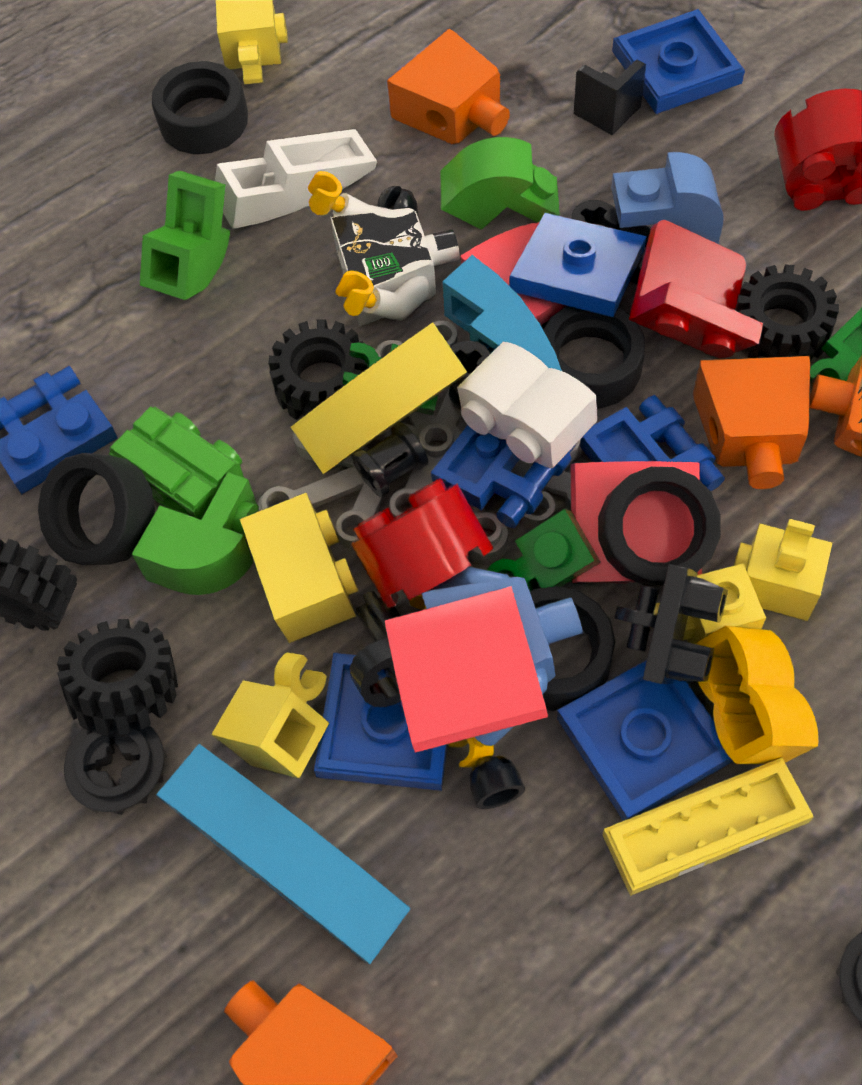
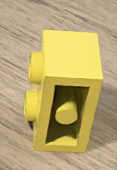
[240,493,359,643]

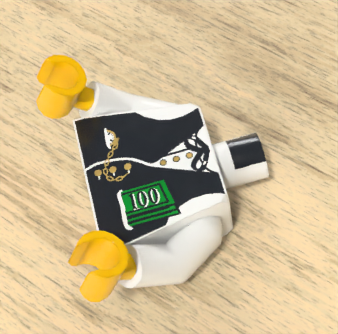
[308,171,460,326]

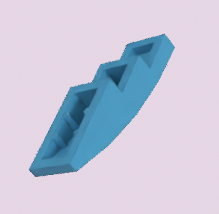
[156,744,411,964]

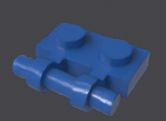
[0,366,118,495]
[580,395,725,491]
[431,425,577,528]

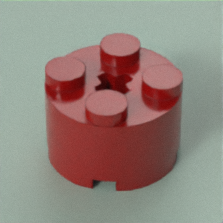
[774,88,862,211]
[351,478,493,608]

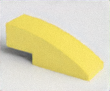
[291,322,467,474]

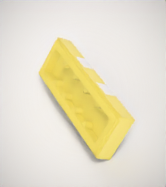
[602,758,814,896]

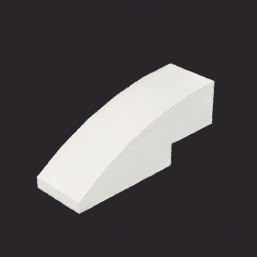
[215,129,377,229]

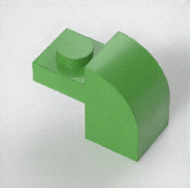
[440,137,560,230]
[140,171,230,300]
[132,472,259,595]

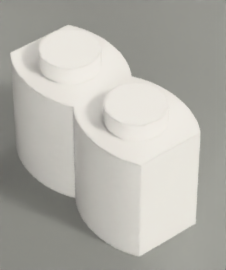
[457,342,597,468]

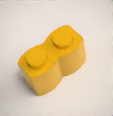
[695,625,818,764]

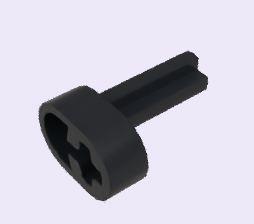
[350,591,401,707]

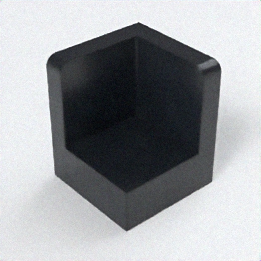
[573,59,646,135]

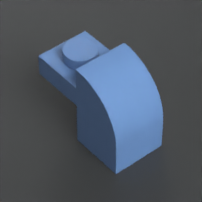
[611,152,724,244]

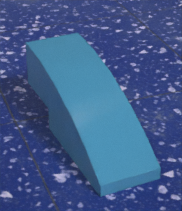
[442,255,562,371]

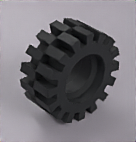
[735,264,839,363]
[268,319,368,420]
[0,539,77,631]
[57,619,178,735]

